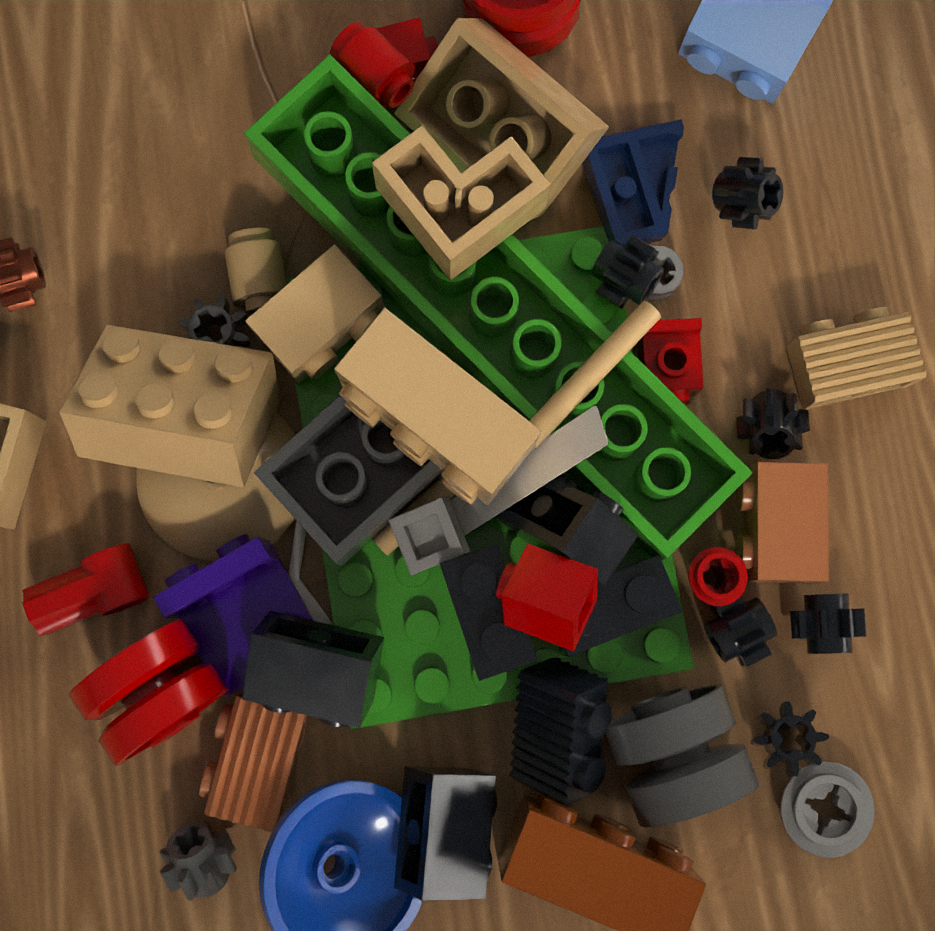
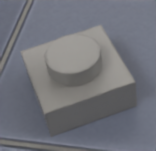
[388,496,470,576]

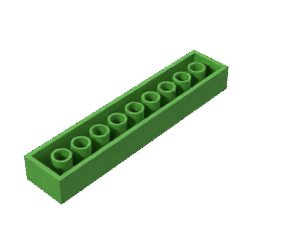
[244,54,753,560]

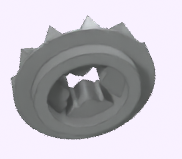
[778,761,875,858]

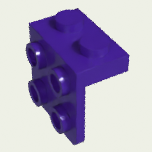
[153,534,315,695]

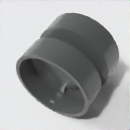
[605,684,759,827]

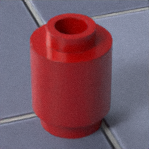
[330,22,415,108]

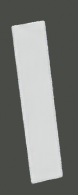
[450,406,608,536]

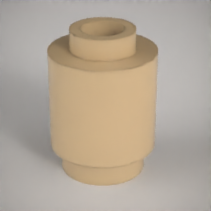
[224,227,287,316]

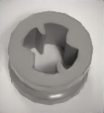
[647,246,683,301]

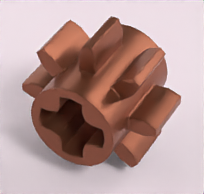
[0,237,46,312]

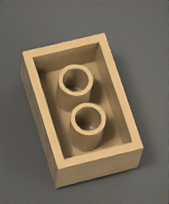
[394,18,609,220]
[334,308,542,506]
[59,325,281,488]

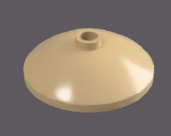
[136,412,296,562]

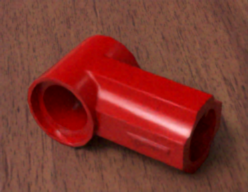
[22,543,150,636]

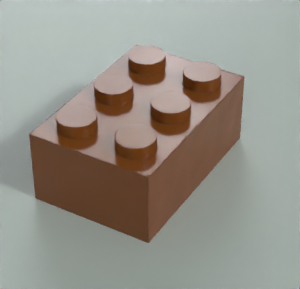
[498,793,706,931]

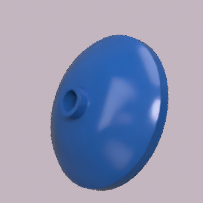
[259,779,422,931]

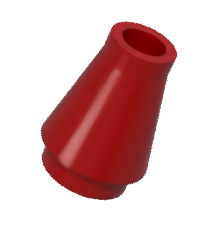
[688,547,748,606]

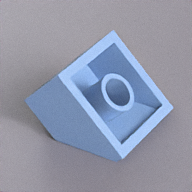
[678,0,833,104]

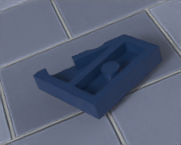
[582,119,684,245]

